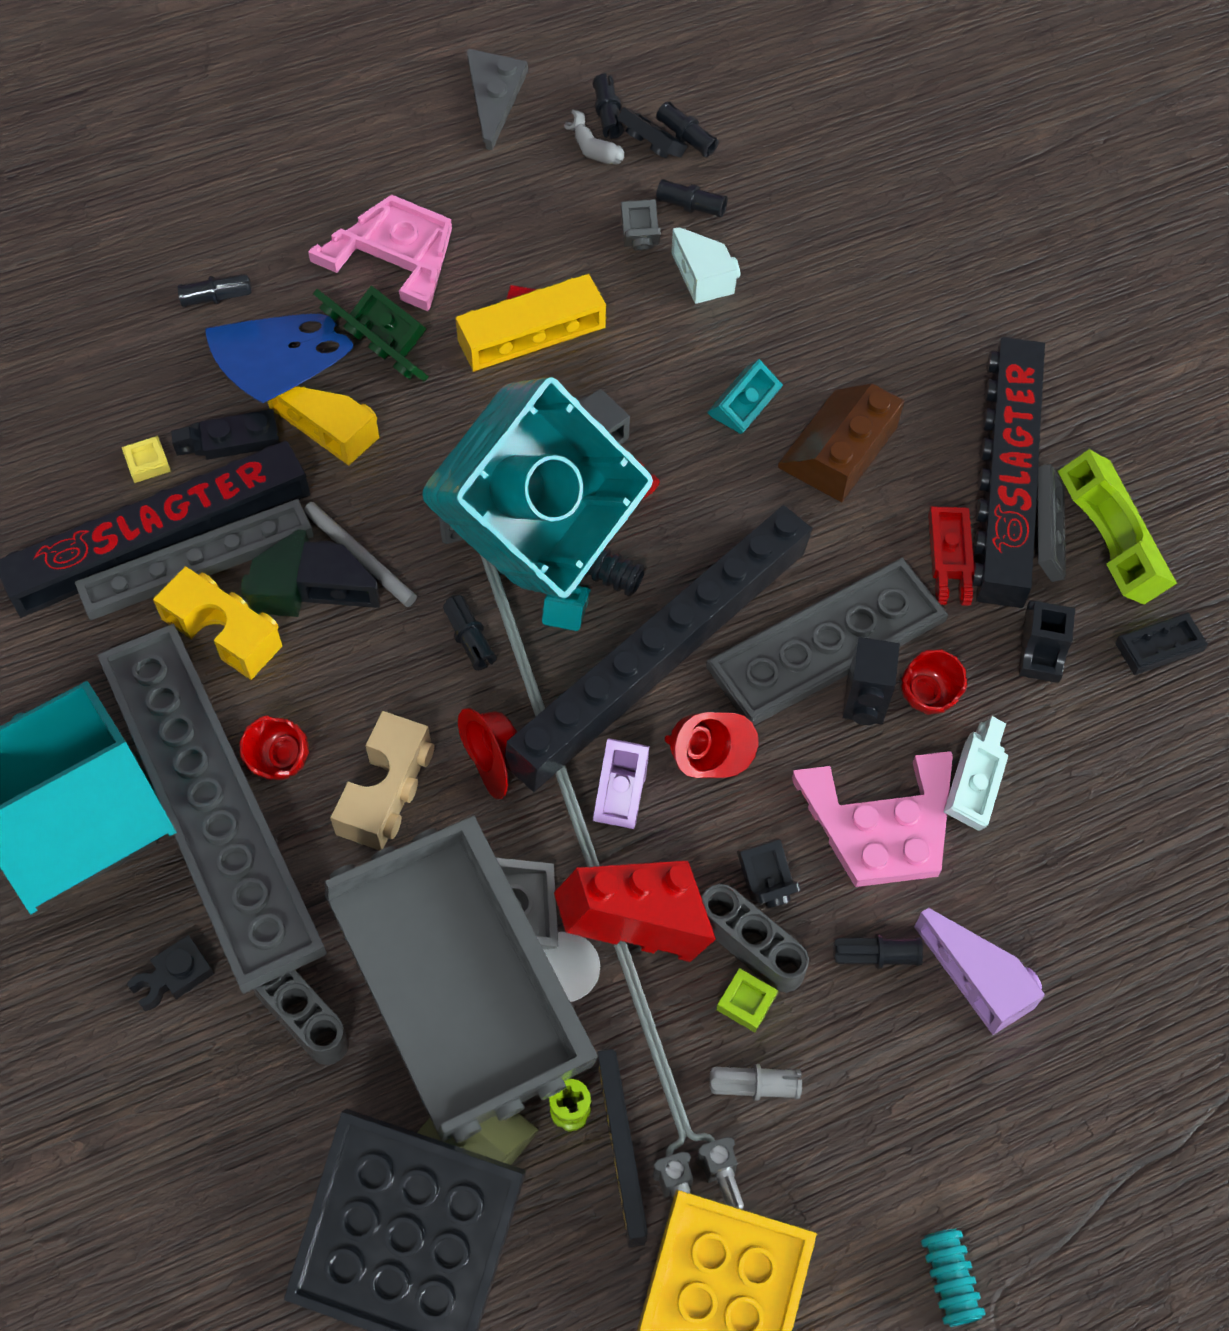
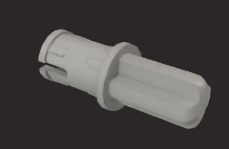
[709,1064,802,1101]

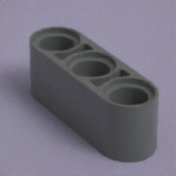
[702,884,809,993]
[252,970,349,1065]

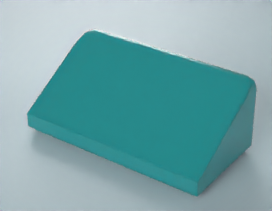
[707,359,783,434]

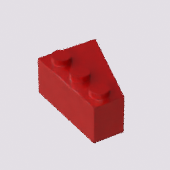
[554,860,716,962]

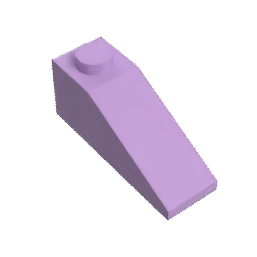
[914,908,1045,1035]

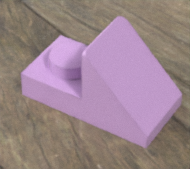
[593,738,650,829]

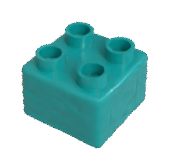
[422,377,653,598]

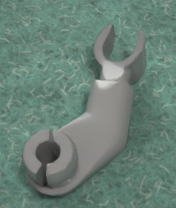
[564,110,624,165]

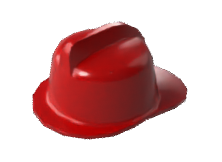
[458,708,517,799]
[664,712,758,778]

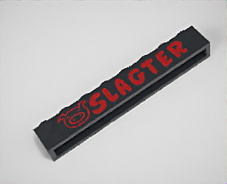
[972,337,1045,609]
[0,440,311,618]

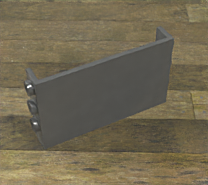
[325,816,598,1143]

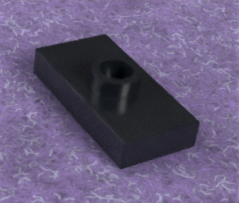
[1115,612,1208,676]

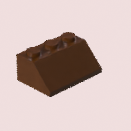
[778,384,905,503]

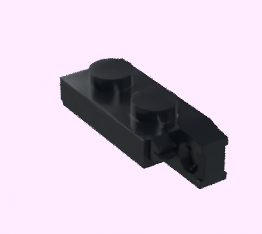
[171,409,280,460]

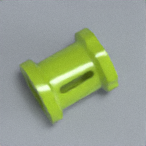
[549,1079,591,1132]

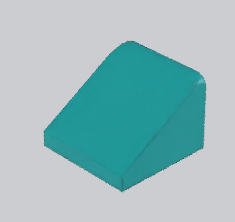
[542,586,591,631]

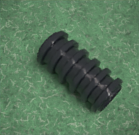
[584,549,645,596]

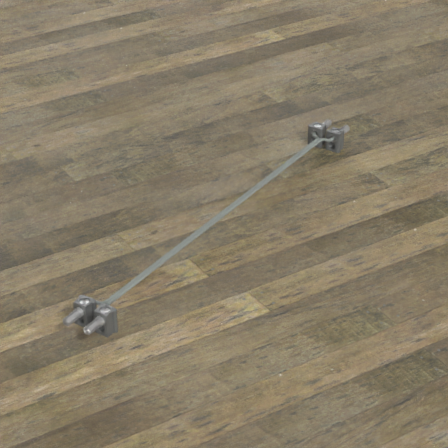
[439,517,744,1209]

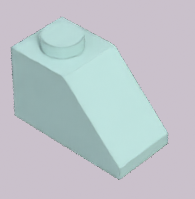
[671,227,740,304]

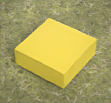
[122,436,171,483]

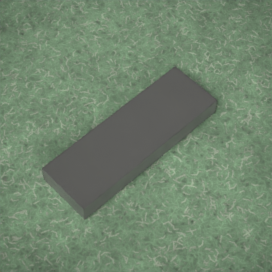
[1038,464,1066,582]

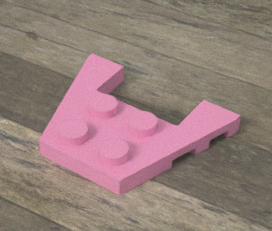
[308,195,452,311]
[792,751,953,887]

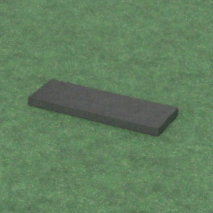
[706,557,948,726]

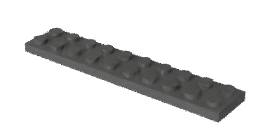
[97,623,327,994]

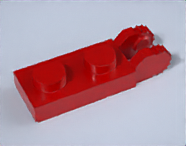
[928,506,974,606]

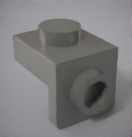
[620,199,661,250]

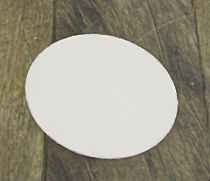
[543,932,600,1002]

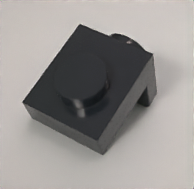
[736,839,801,908]

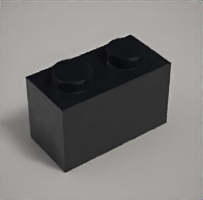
[842,637,900,725]

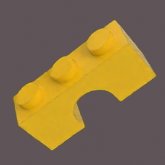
[153,566,283,680]

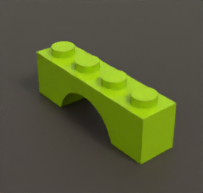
[1058,449,1177,604]

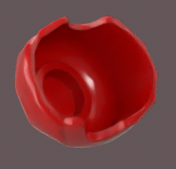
[900,649,967,715]
[239,716,309,780]

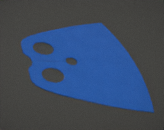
[206,314,353,403]

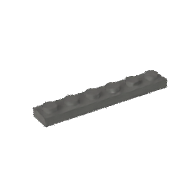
[75,499,314,621]

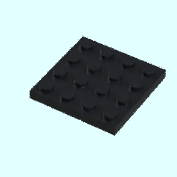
[284,1109,527,1331]

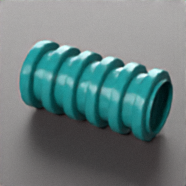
[921,1228,986,1327]

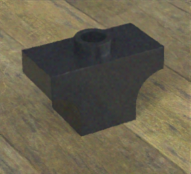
[1019,600,1075,683]

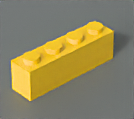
[455,274,606,372]

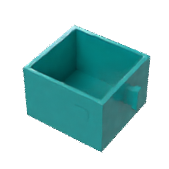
[0,680,177,915]

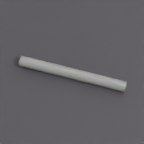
[303,502,417,607]

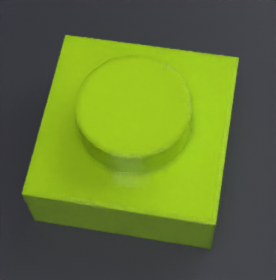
[716,968,778,1033]

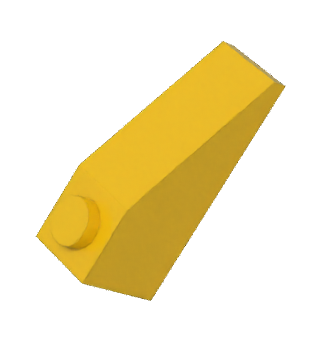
[267,386,379,466]

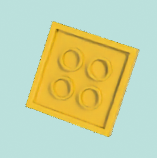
[637,1189,817,1331]

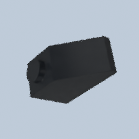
[296,541,381,608]

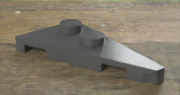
[467,48,528,150]

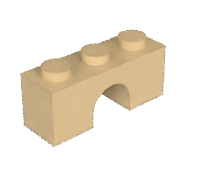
[330,711,434,850]

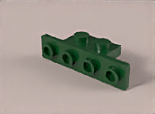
[313,285,429,382]

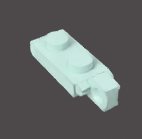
[944,716,1008,831]

